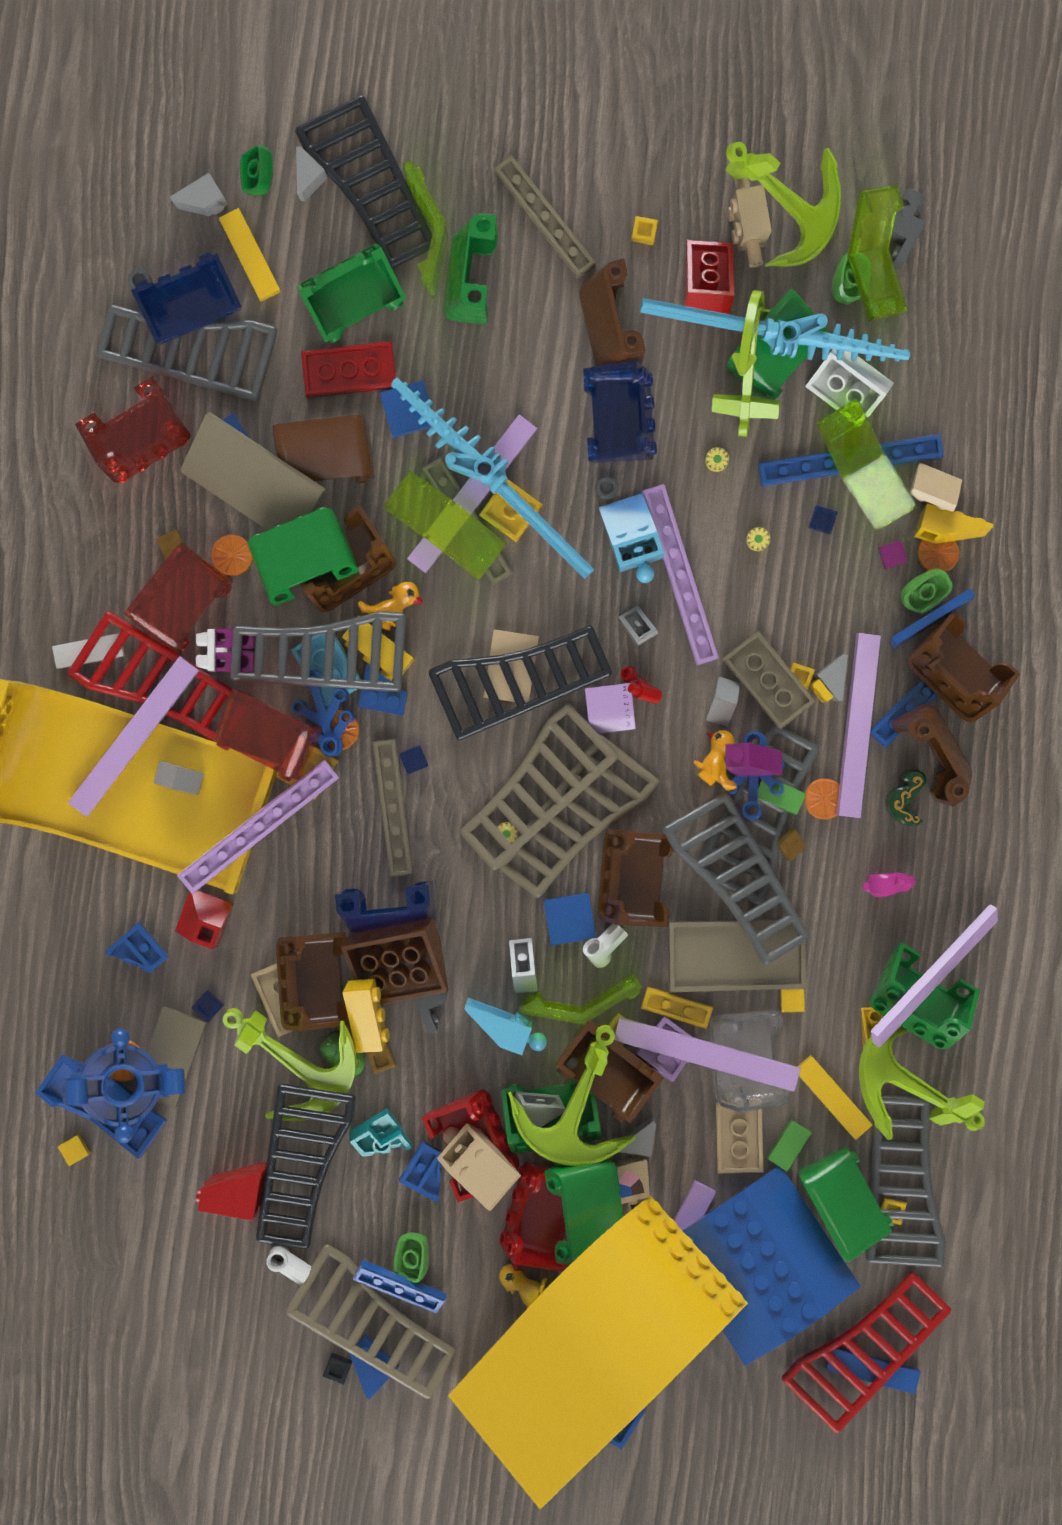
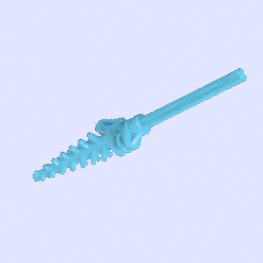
[640,298,910,362]
[391,378,594,579]

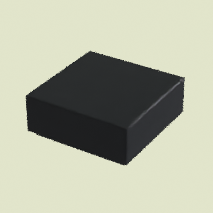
[323,1353,352,1385]

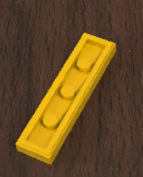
[219,208,281,302]
[797,1055,872,1140]

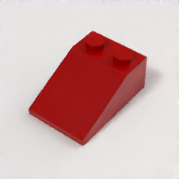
[683,240,734,314]

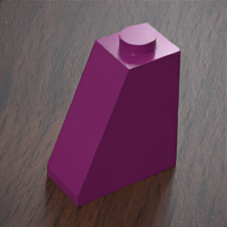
[726,743,783,776]

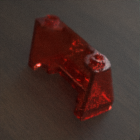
[125,543,233,653]
[214,688,322,782]

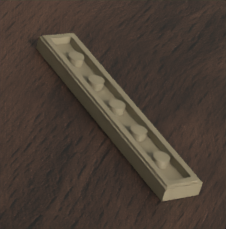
[494,155,596,279]
[422,457,513,586]
[373,739,413,877]

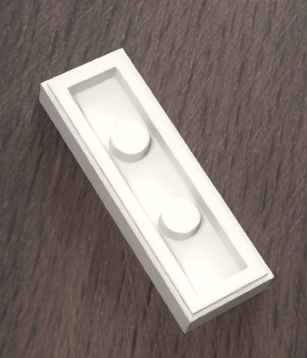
[52,633,126,669]

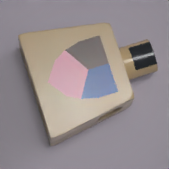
[614,1155,650,1211]

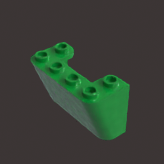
[443,213,498,325]
[247,507,359,607]
[870,942,980,1049]

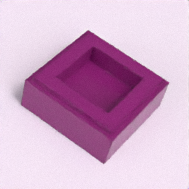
[878,540,908,570]

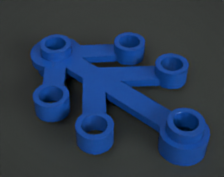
[291,670,355,757]
[724,731,785,820]

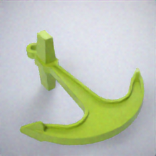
[725,142,841,268]
[712,290,780,437]
[223,1008,357,1121]
[508,1025,636,1166]
[859,1026,985,1140]

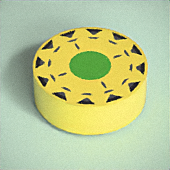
[705,448,729,472]
[746,527,770,551]
[497,822,519,843]

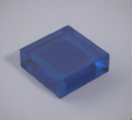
[808,505,838,535]
[399,745,429,775]
[191,990,224,1023]

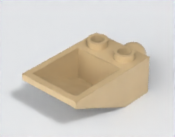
[437,1123,521,1211]

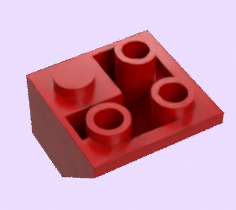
[175,890,234,950]

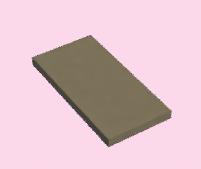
[180,412,326,530]
[668,919,806,992]

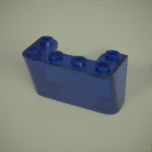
[131,252,242,345]
[583,361,657,463]
[335,880,436,933]

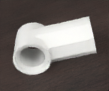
[583,923,628,968]
[267,1245,312,1285]

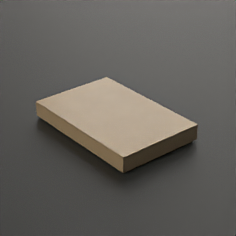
[484,630,539,703]
[251,963,292,1037]
[715,1102,763,1174]

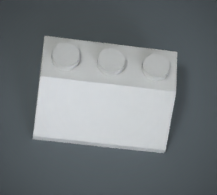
[805,350,894,427]

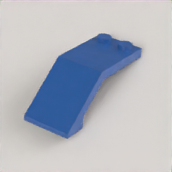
[35,1055,167,1159]

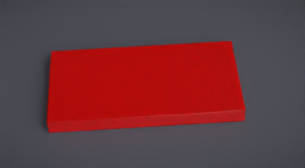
[301,341,396,398]

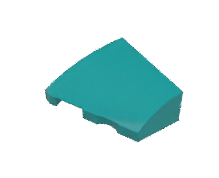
[349,1108,412,1157]

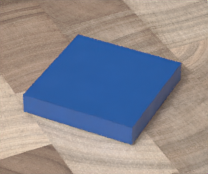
[380,380,432,439]
[543,893,596,946]

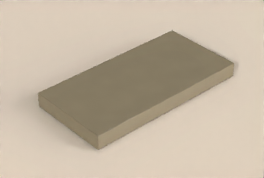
[722,631,816,731]
[132,1006,207,1109]

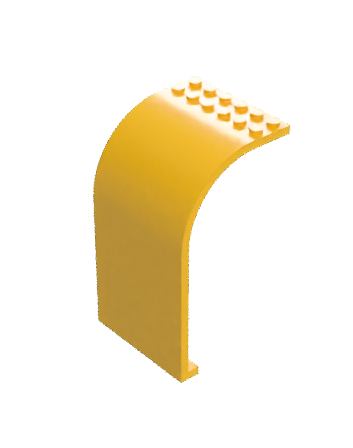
[0,679,280,895]
[448,1196,748,1509]

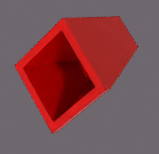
[196,1162,267,1221]

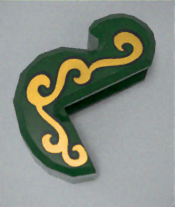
[885,769,926,826]

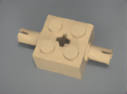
[727,179,772,267]

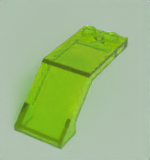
[403,160,449,299]
[847,185,908,322]
[816,399,918,530]
[382,471,506,580]
[519,973,643,1025]

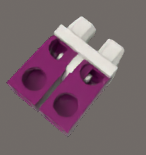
[196,628,256,673]

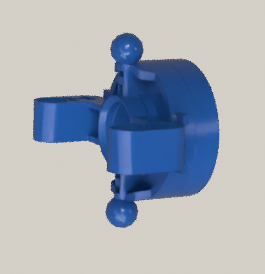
[62,1028,185,1143]

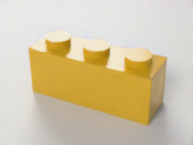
[342,615,415,681]
[343,979,390,1053]

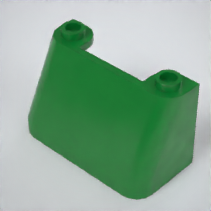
[296,244,407,343]
[725,288,829,400]
[501,1079,602,1153]
[798,1146,894,1263]
[545,1158,623,1264]

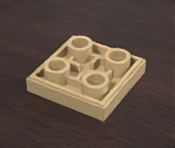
[910,463,962,512]

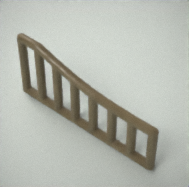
[460,703,618,870]
[499,735,659,898]
[286,1244,456,1399]

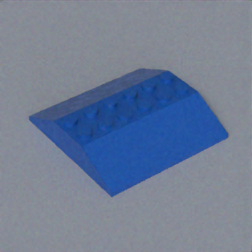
[682,1166,861,1366]

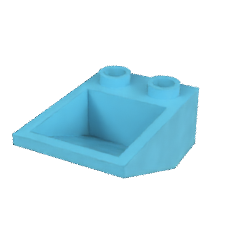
[599,493,664,583]
[464,998,547,1055]

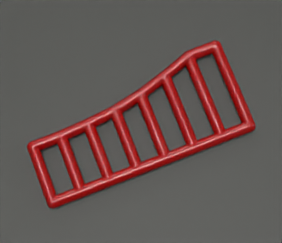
[67,611,250,745]
[781,1272,951,1433]

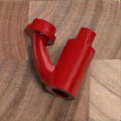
[620,666,662,704]

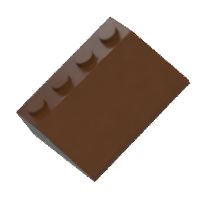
[341,918,449,1004]

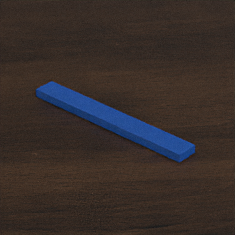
[758,434,944,487]

